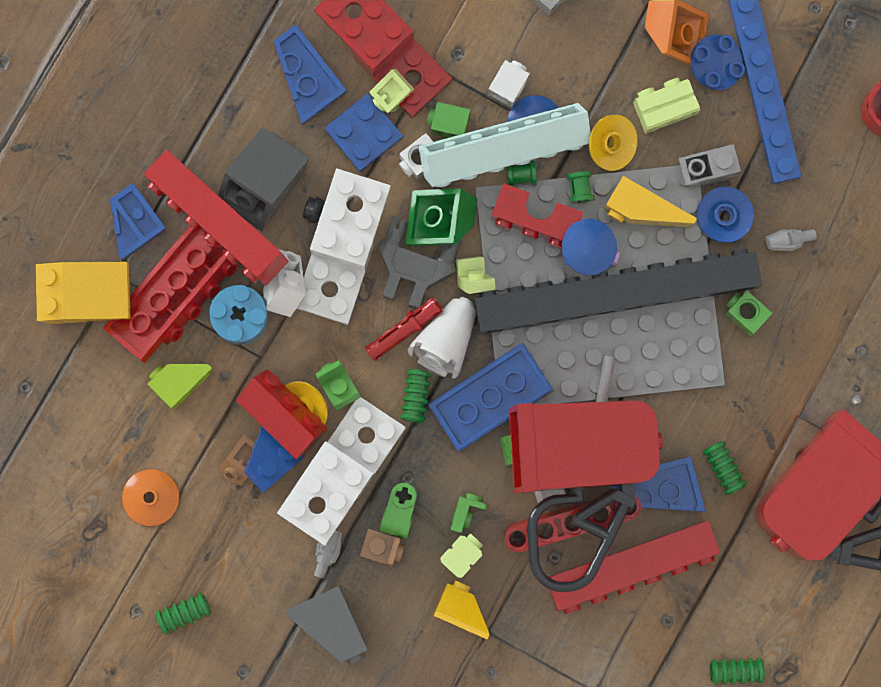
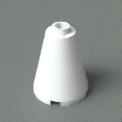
[408,297,477,378]

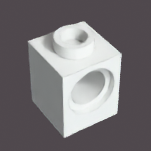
[488,60,530,108]
[399,133,433,180]

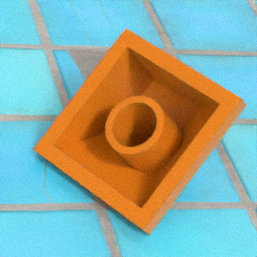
[645,0,709,66]

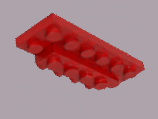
[103,226,239,364]

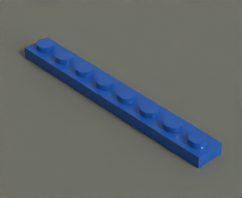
[728,0,802,184]

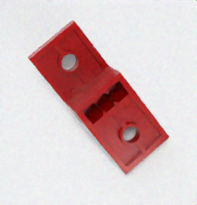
[314,0,453,119]

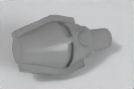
[765,229,817,251]
[314,529,342,579]

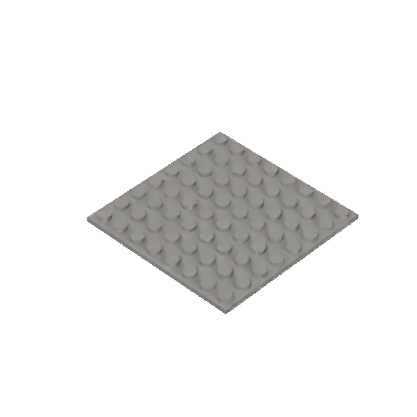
[475,165,725,405]

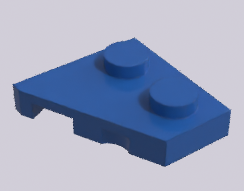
[110,183,167,261]
[244,425,305,493]

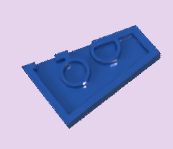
[274,25,347,126]
[610,457,706,512]

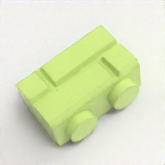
[634,78,700,134]
[440,534,483,578]

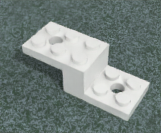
[296,168,391,325]
[277,397,406,545]

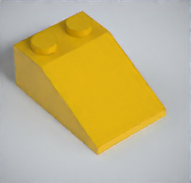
[36,262,130,324]

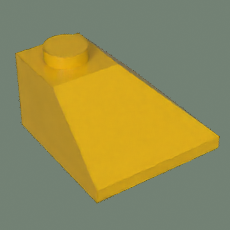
[434,580,490,639]

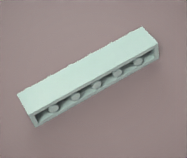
[419,103,591,187]

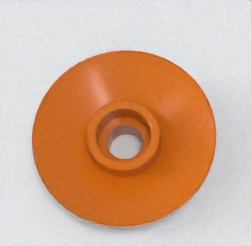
[122,469,179,526]

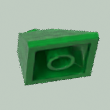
[405,188,478,246]

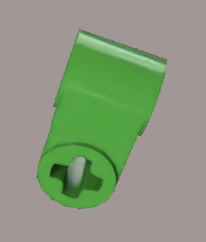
[379,483,417,539]

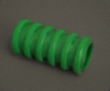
[400,369,432,423]
[702,441,747,495]
[155,592,211,635]
[710,658,765,685]

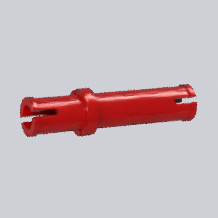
[365,297,443,362]

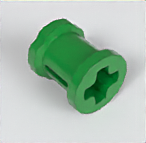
[506,160,537,186]
[566,171,595,204]

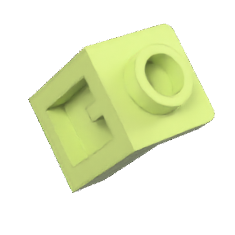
[369,69,414,113]
[456,256,496,294]

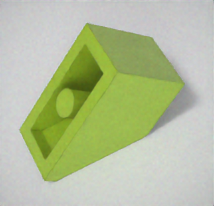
[148,364,215,410]

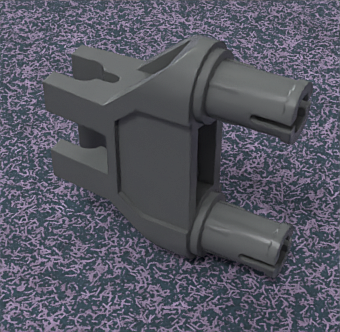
[378,216,462,309]

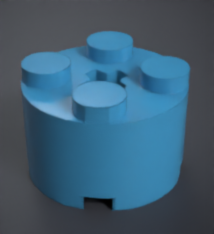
[209,285,269,345]

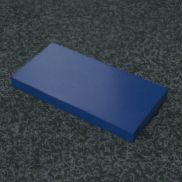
[428,342,554,452]

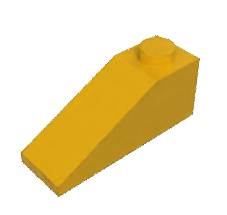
[604,176,697,228]

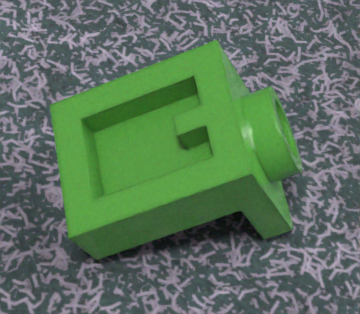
[315,360,361,411]
[450,493,487,533]

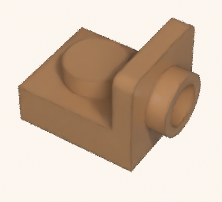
[218,435,255,486]
[360,529,405,566]

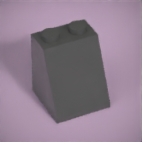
[218,127,309,231]
[286,586,369,665]

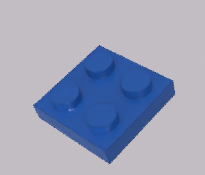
[324,93,403,172]

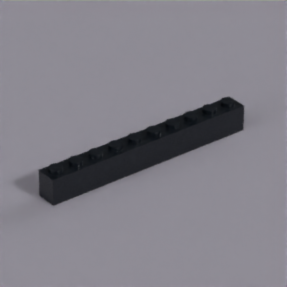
[474,249,762,335]

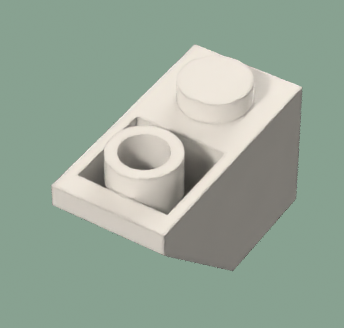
[263,249,306,317]

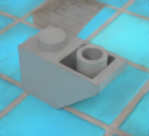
[678,144,741,186]

